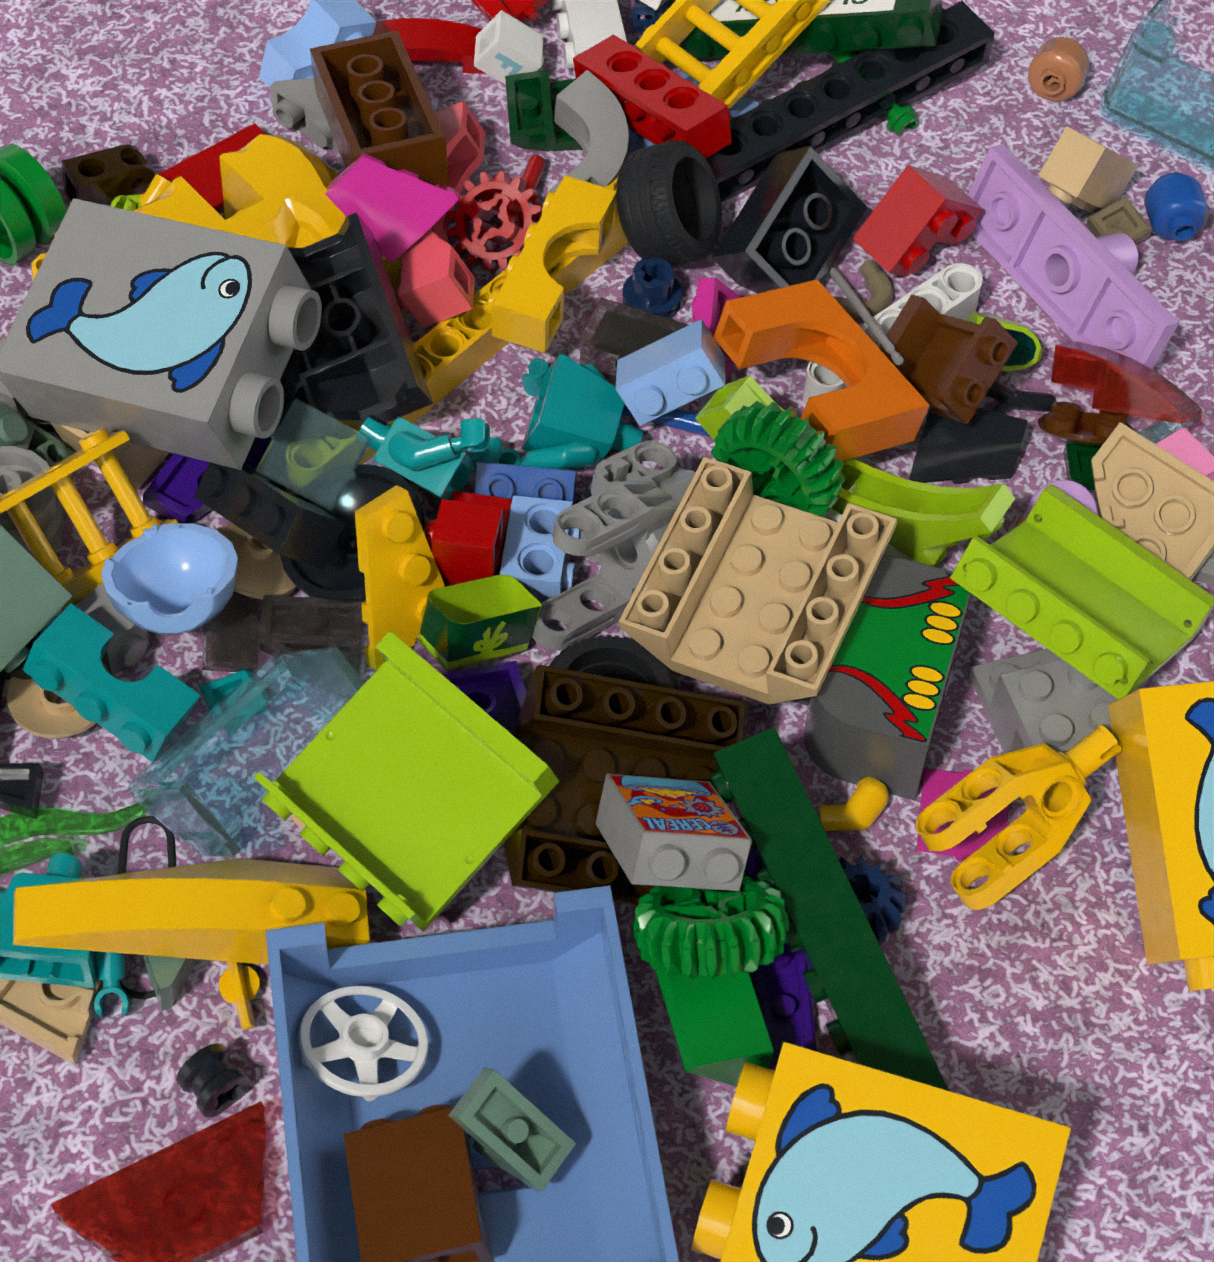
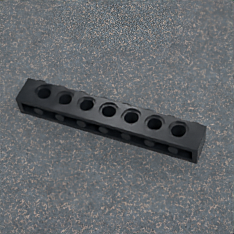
[706,1,995,203]

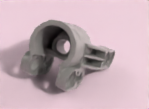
[532,441,696,651]

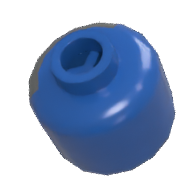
[1144,172,1209,241]

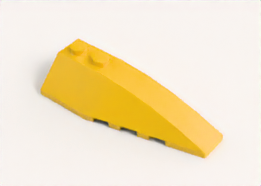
[13,858,370,965]

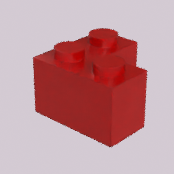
[852,165,984,277]
[425,490,512,587]

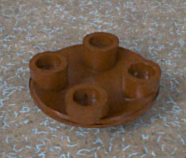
[1037,402,1135,446]

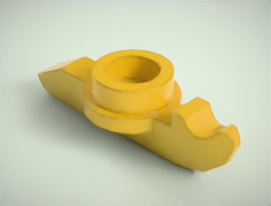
[219,961,260,1031]

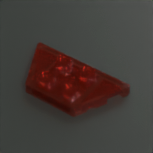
[51,1101,267,1262]

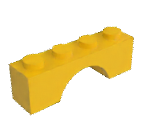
[487,175,617,353]

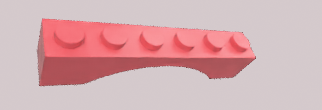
[397,100,486,329]

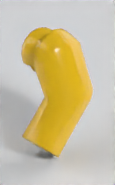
[817,777,889,832]

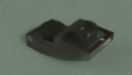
[202,591,258,673]

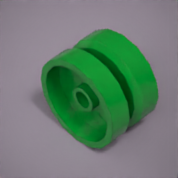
[0,143,67,265]

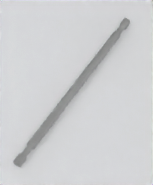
[829,265,904,365]

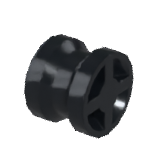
[176,1043,251,1118]

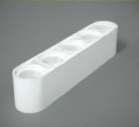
[803,263,983,406]

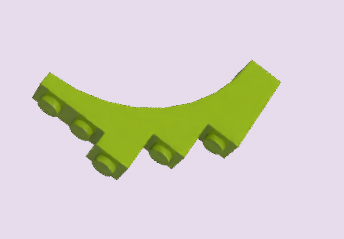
[695,375,1015,567]

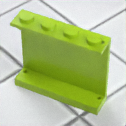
[950,484,1214,700]
[253,631,559,932]

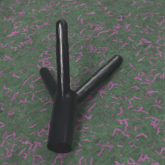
[985,379,1053,414]

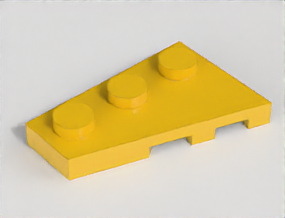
[355,485,445,670]

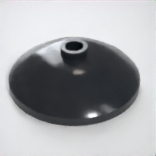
[280,464,425,604]

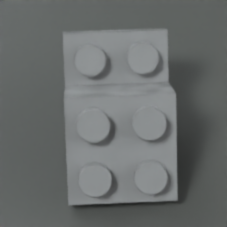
[969,648,1118,753]

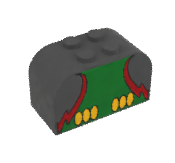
[800,557,972,801]

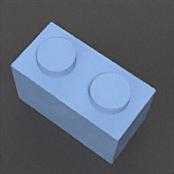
[615,319,725,426]

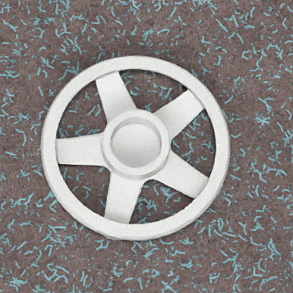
[298,986,428,1101]

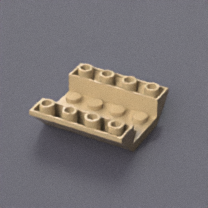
[618,457,897,704]

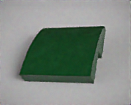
[505,69,583,151]

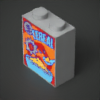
[595,774,752,891]

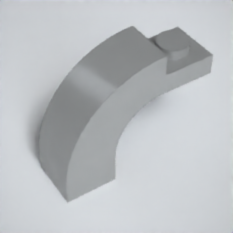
[546,70,629,196]

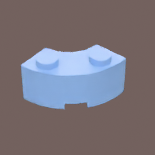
[259,0,377,88]

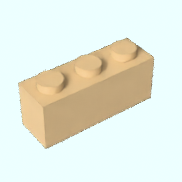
[1038,126,1139,214]

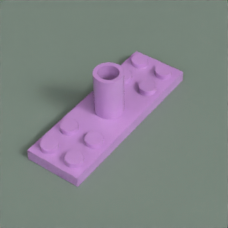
[967,144,1180,396]

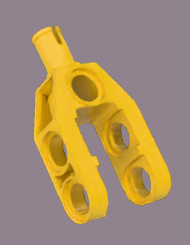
[915,724,1122,910]

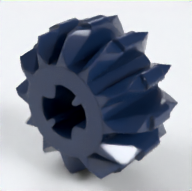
[839,853,908,946]

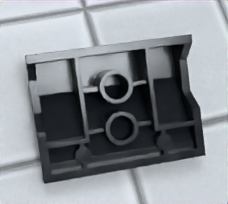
[276,212,433,445]

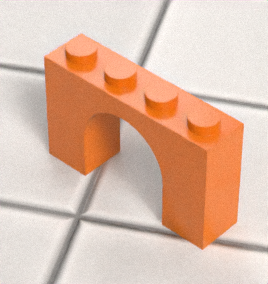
[713,279,930,462]

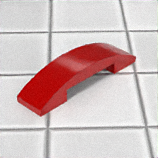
[372,18,486,74]

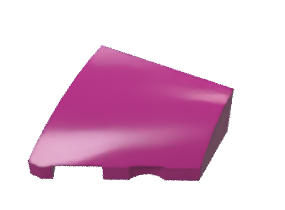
[326,153,460,264]

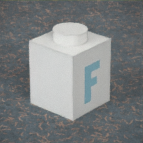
[474,10,544,85]

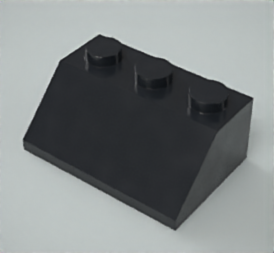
[711,146,868,294]

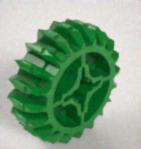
[711,401,846,517]
[633,876,789,980]

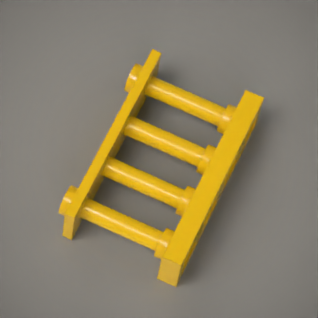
[635,0,831,110]
[0,427,178,610]

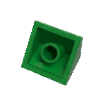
[655,970,774,1087]

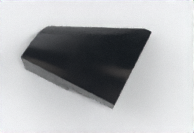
[909,407,1028,484]

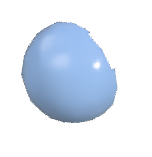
[101,523,238,635]

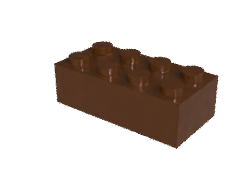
[310,30,449,185]

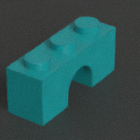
[22,603,201,763]

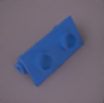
[474,462,576,505]

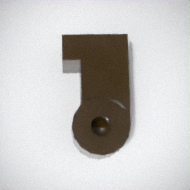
[62,144,155,204]

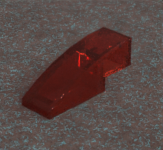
[1051,341,1202,424]

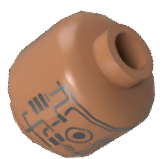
[1028,37,1090,102]

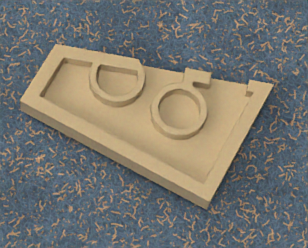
[0,875,103,1066]

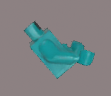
[498,353,643,470]
[357,415,502,500]
[0,853,132,1018]

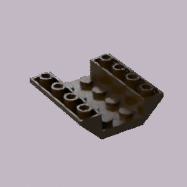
[503,665,745,905]

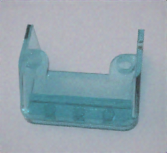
[1099,0,1214,174]
[127,647,365,857]

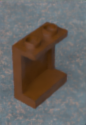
[878,294,1018,425]
[344,1104,494,1262]

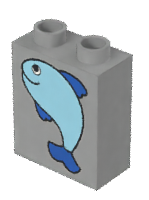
[0,198,322,470]

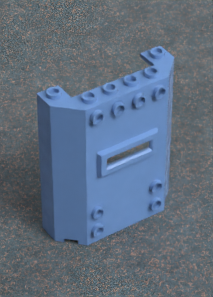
[266,886,679,1262]

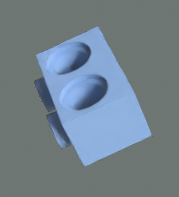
[500,496,581,604]

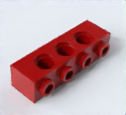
[573,34,732,159]

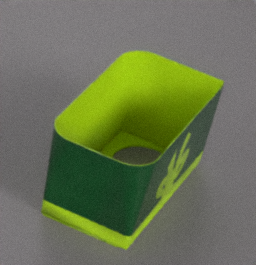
[418,575,542,670]

